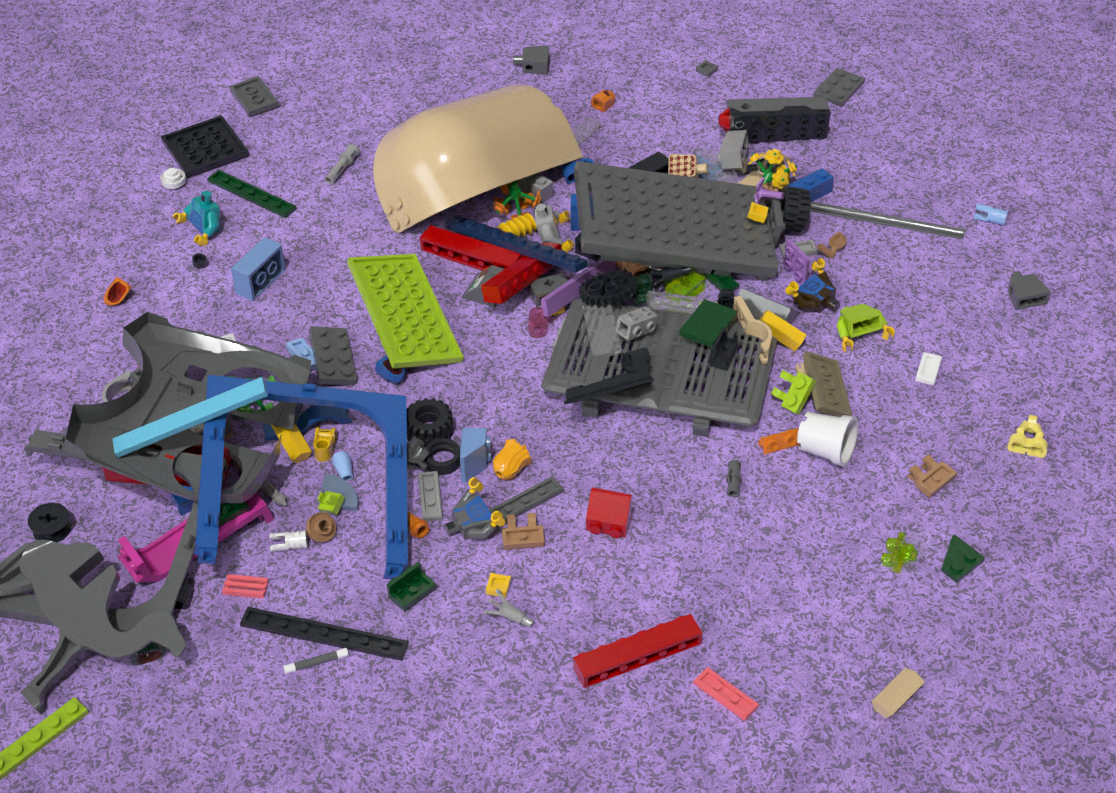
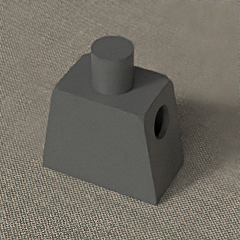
[513,45,549,75]
[1008,271,1051,310]

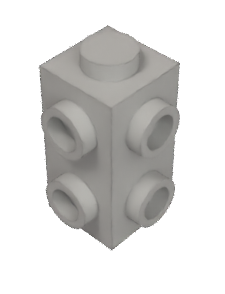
[615,306,658,341]

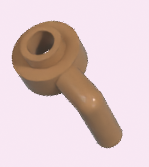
[817,232,847,259]

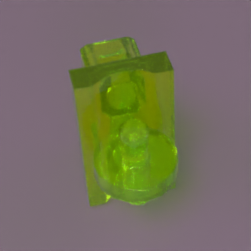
[881,532,918,574]

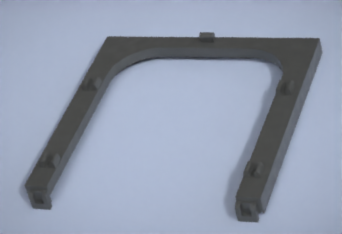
[0,430,229,632]

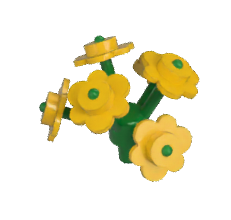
[748,149,798,189]

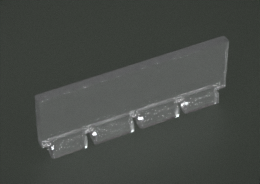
[583,305,622,358]

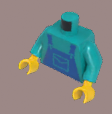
[172,191,220,246]

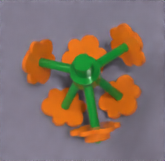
[493,181,542,219]

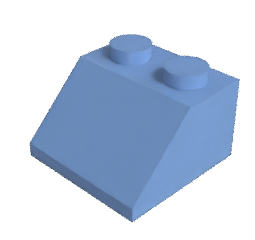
[460,428,491,483]

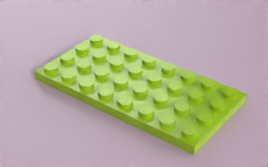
[347,254,464,368]

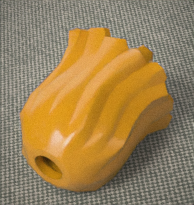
[493,439,532,480]

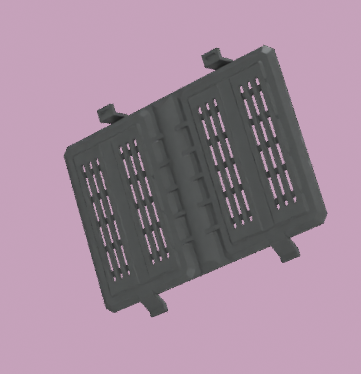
[541,297,777,437]

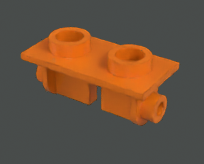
[758,428,800,455]

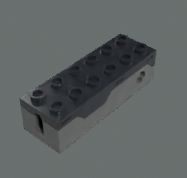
[718,97,831,142]

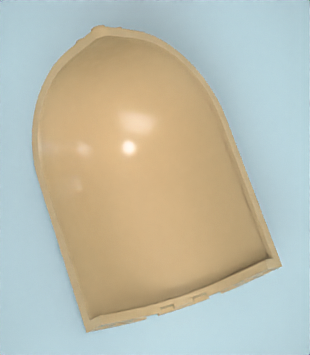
[373,84,583,233]

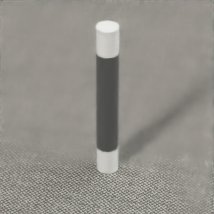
[283,648,349,674]

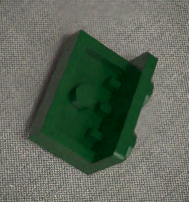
[387,562,436,612]

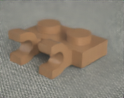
[907,454,957,498]
[502,513,544,550]

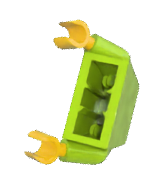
[837,304,895,352]

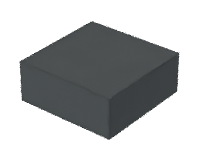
[696,60,718,77]

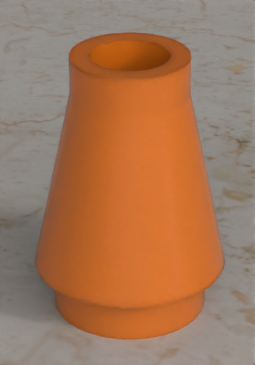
[407,512,429,538]

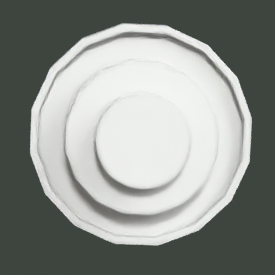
[160,168,186,189]

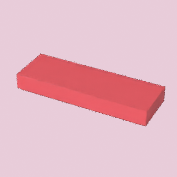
[693,667,759,721]

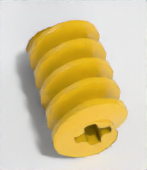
[497,213,537,237]

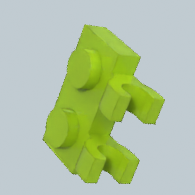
[771,370,817,415]

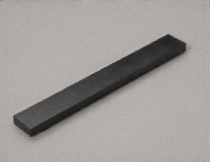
[240,607,409,661]

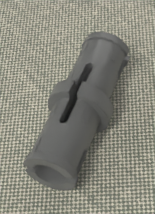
[726,460,742,497]

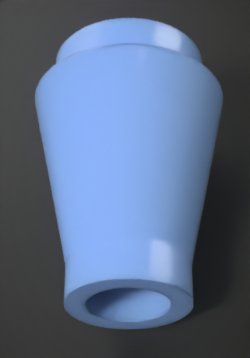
[332,451,353,481]

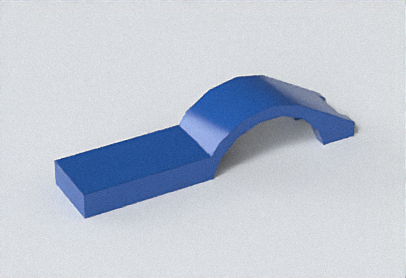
[262,405,352,441]

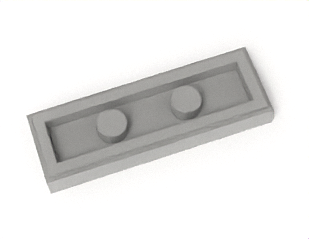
[418,471,443,521]

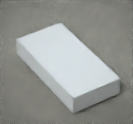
[915,352,942,385]

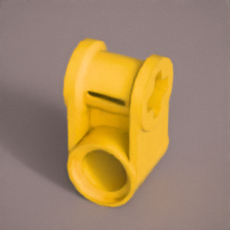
[313,427,337,462]

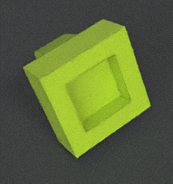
[317,491,345,515]

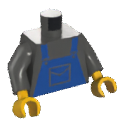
[444,477,505,540]

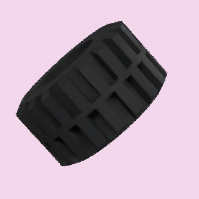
[781,186,811,233]
[406,398,454,447]

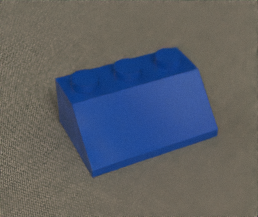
[780,168,834,202]

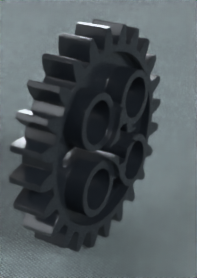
[579,269,638,308]

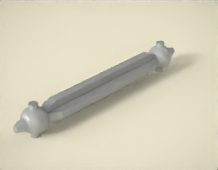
[229,450,287,507]

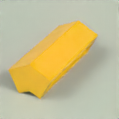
[759,310,806,351]
[271,424,312,463]

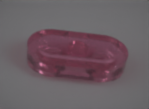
[528,307,548,338]

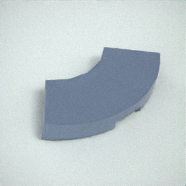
[321,474,358,511]

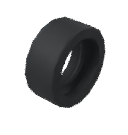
[425,438,461,475]

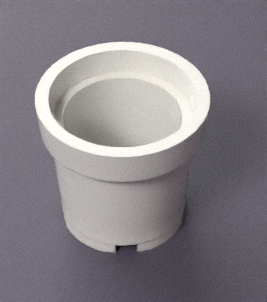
[797,412,858,467]

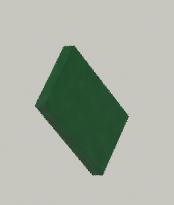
[679,299,738,347]

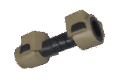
[733,157,770,175]

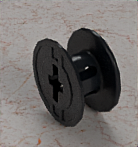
[28,502,71,543]

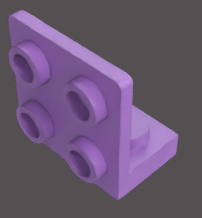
[783,239,819,284]

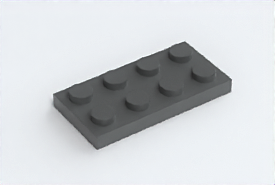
[309,326,357,385]

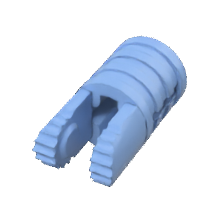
[974,203,1008,226]

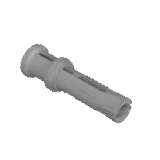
[324,144,361,185]

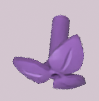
[754,177,784,205]

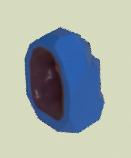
[375,356,405,383]

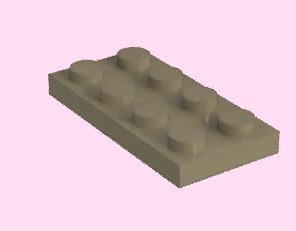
[803,351,853,417]

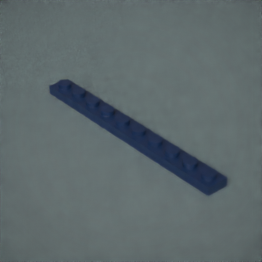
[446,215,588,273]

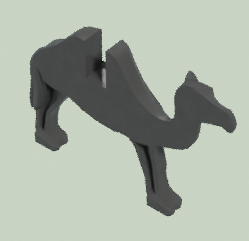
[0,540,186,714]

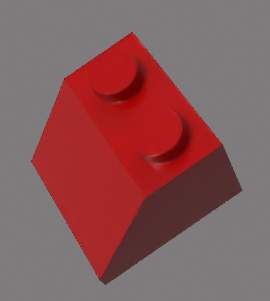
[586,487,632,538]

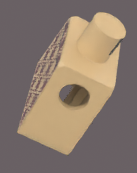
[668,154,709,178]

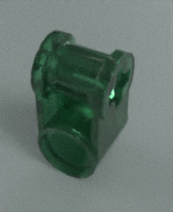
[634,274,654,307]

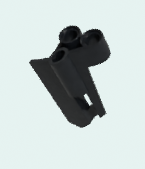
[564,347,654,404]

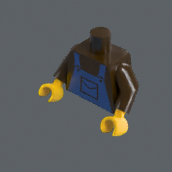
[785,258,840,313]

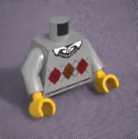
[534,204,574,253]

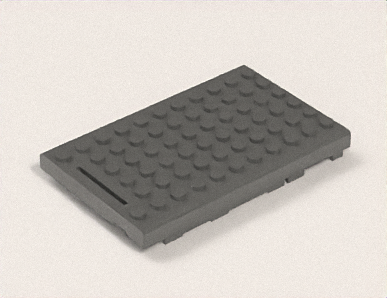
[574,161,778,281]

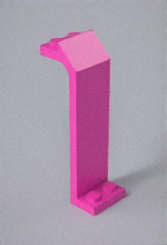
[118,493,274,583]

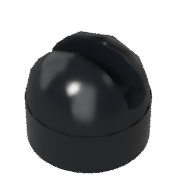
[192,253,207,269]

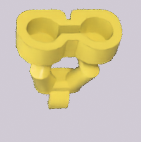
[1007,415,1048,458]

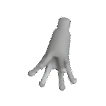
[484,589,534,628]

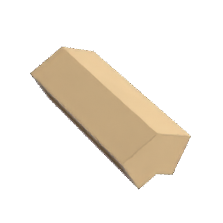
[871,668,925,718]

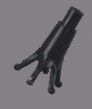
[649,266,692,292]

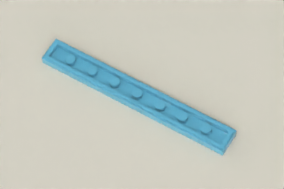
[113,377,268,457]

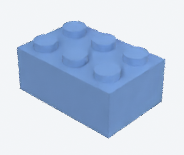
[231,237,286,301]

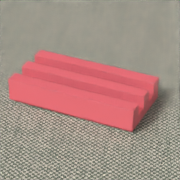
[222,574,269,598]

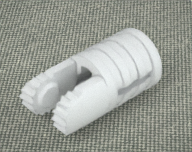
[269,530,308,552]

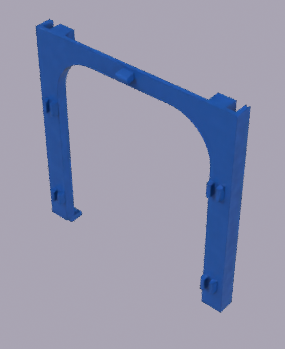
[194,375,408,579]

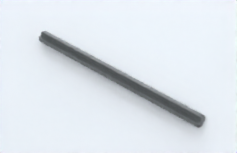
[810,202,965,239]

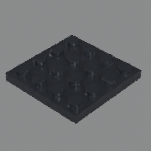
[161,115,249,178]

